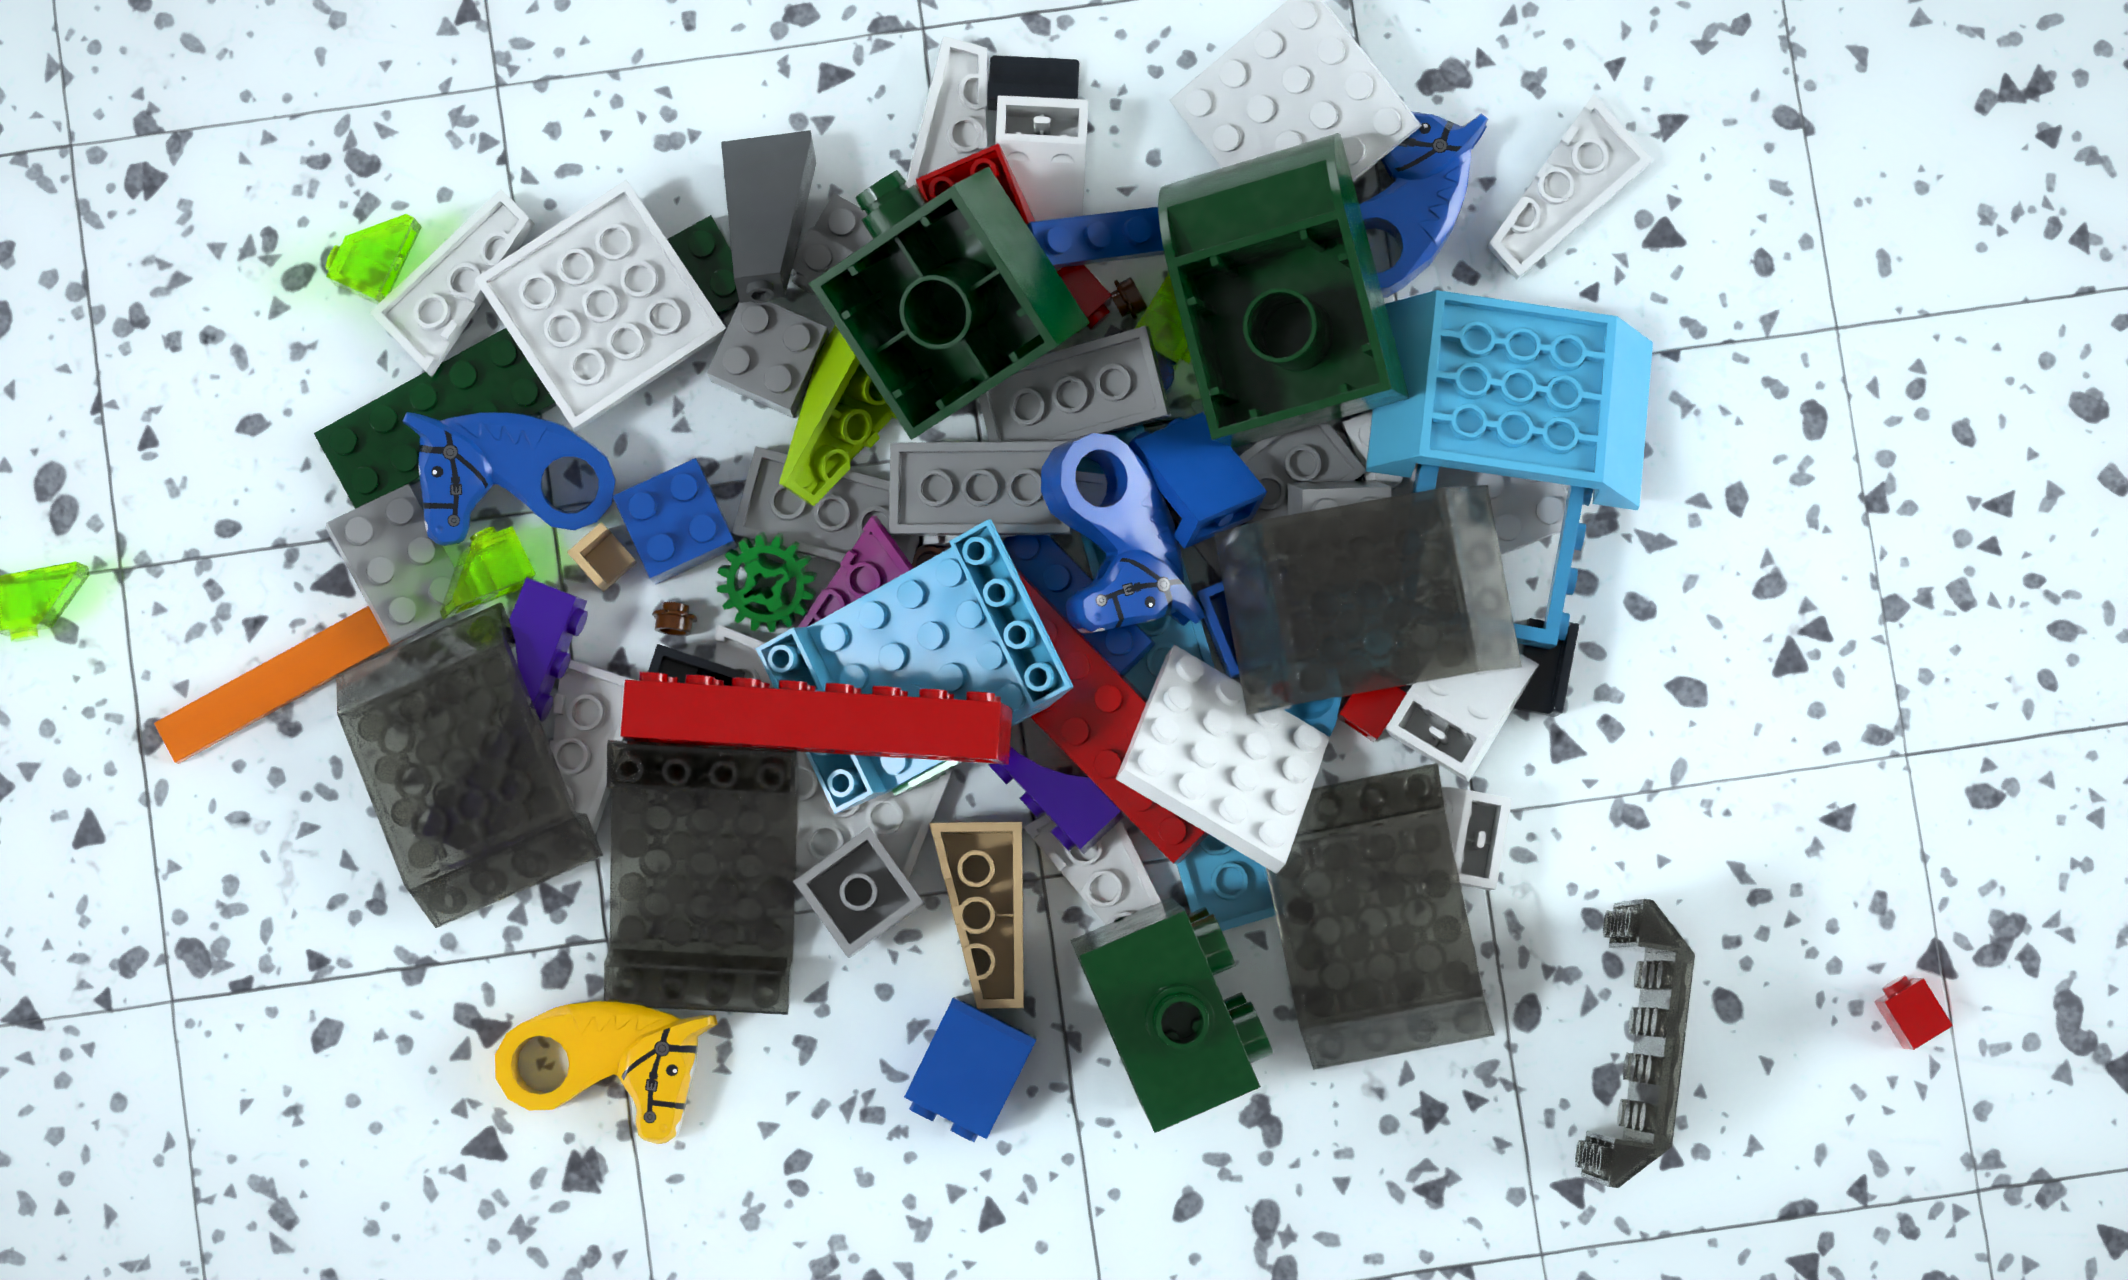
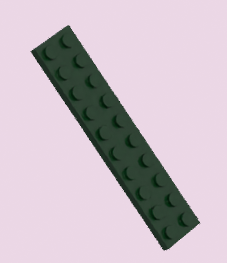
[314,215,739,509]

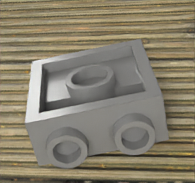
[791,193,873,295]

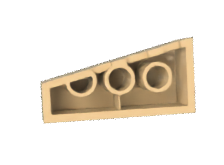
[929,822,1024,1009]

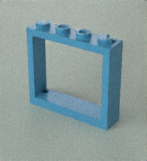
[1389,464,1593,649]

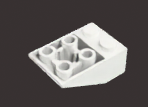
[995,95,1089,221]
[1386,631,1539,782]
[1355,776,1512,891]

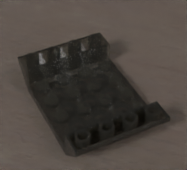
[1214,485,1522,716]
[336,603,603,928]
[604,740,800,1015]
[1266,763,1495,1070]
[1575,899,1695,1188]

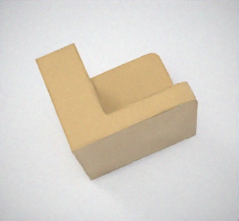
[567,522,637,592]

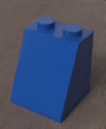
[904,997,1037,1143]

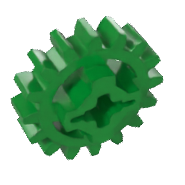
[716,532,817,633]

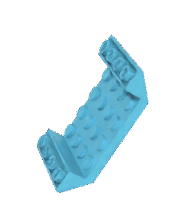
[1366,290,1653,510]
[755,519,1074,814]

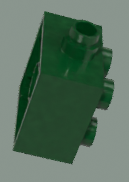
[808,167,1090,440]
[1070,897,1273,1133]

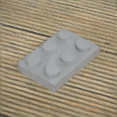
[325,484,473,646]

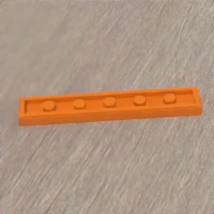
[154,606,417,764]

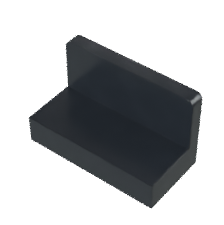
[987,55,1080,110]
[1513,618,1579,717]

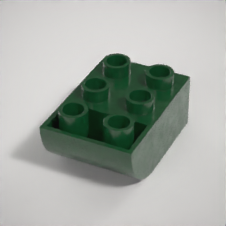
[1158,133,1409,448]

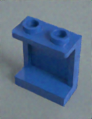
[1128,412,1268,549]

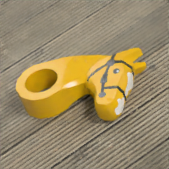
[495,1001,718,1144]

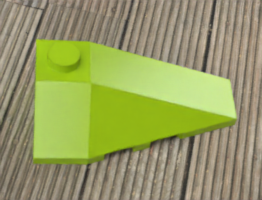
[779,325,897,506]

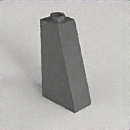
[721,130,816,303]

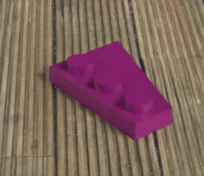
[798,516,914,627]

